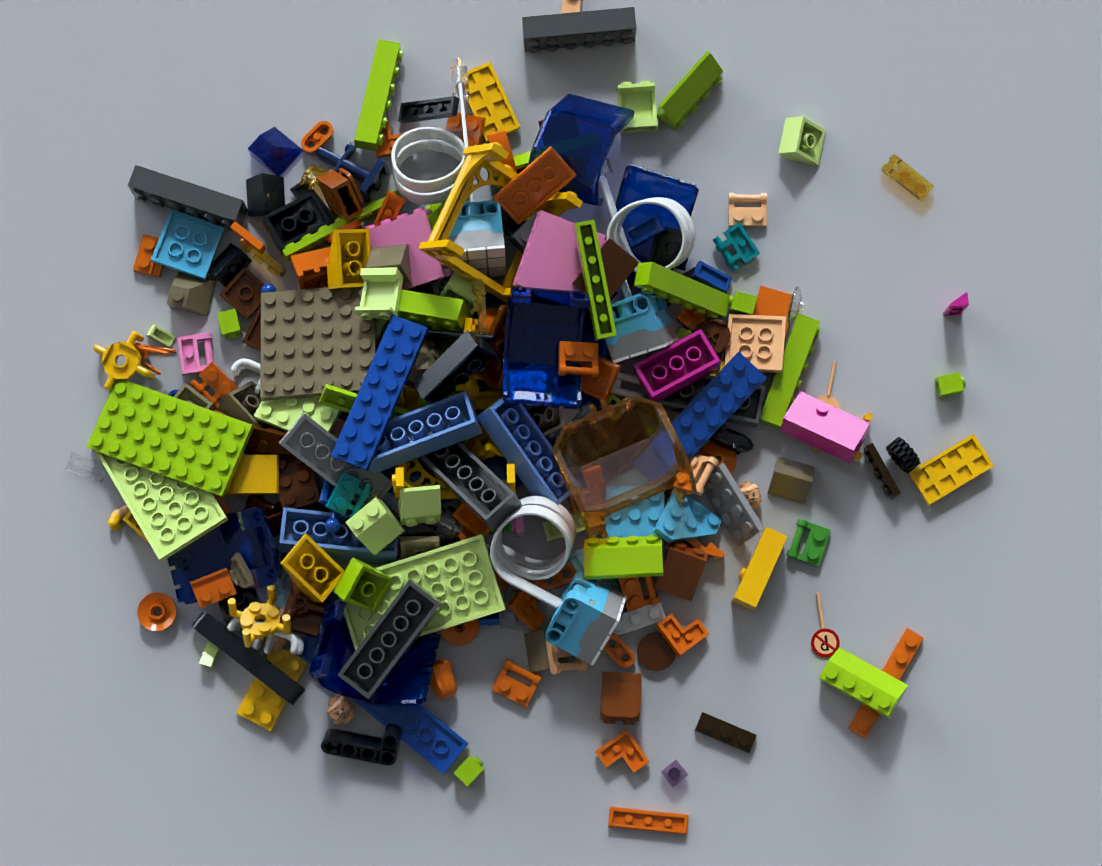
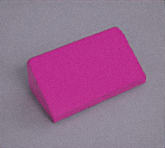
[943,292,969,316]

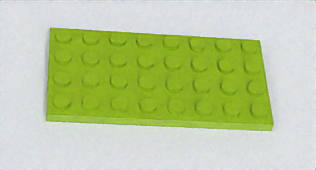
[86,379,254,498]

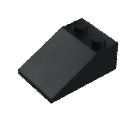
[263,191,331,255]

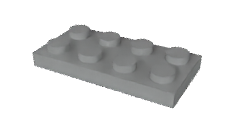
[703,463,765,546]

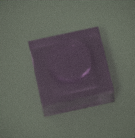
[661,760,688,787]

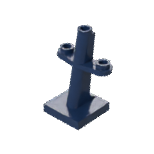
[316,142,389,203]

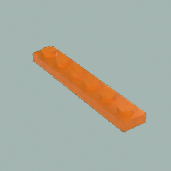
[848,628,924,739]

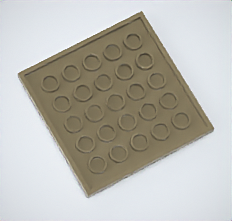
[260,287,377,401]

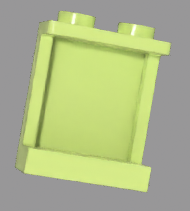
[617,81,658,134]
[355,267,404,320]

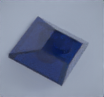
[248,127,303,176]

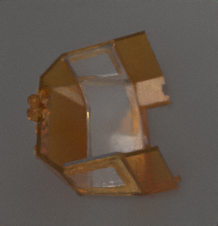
[552,396,697,538]

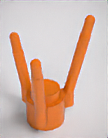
[134,342,176,375]

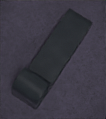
[321,724,402,766]

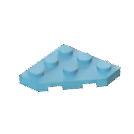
[653,487,722,543]

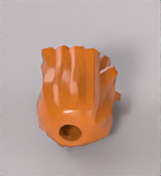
[425,659,457,699]

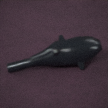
[709,425,754,455]

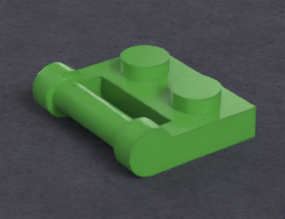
[786,519,831,567]

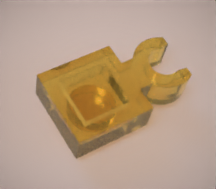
[300,164,327,190]

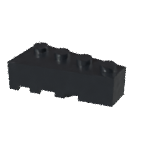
[413,330,500,404]

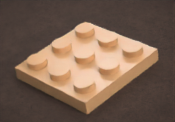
[724,314,787,373]

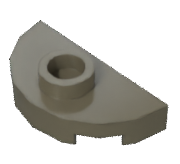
[229,553,257,588]

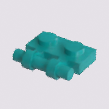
[713,222,760,271]
[325,472,373,518]

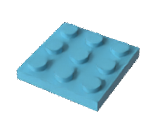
[151,209,225,280]
[605,486,664,545]

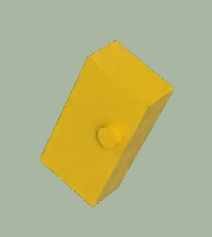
[731,527,788,611]

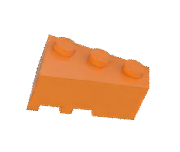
[290,247,331,289]

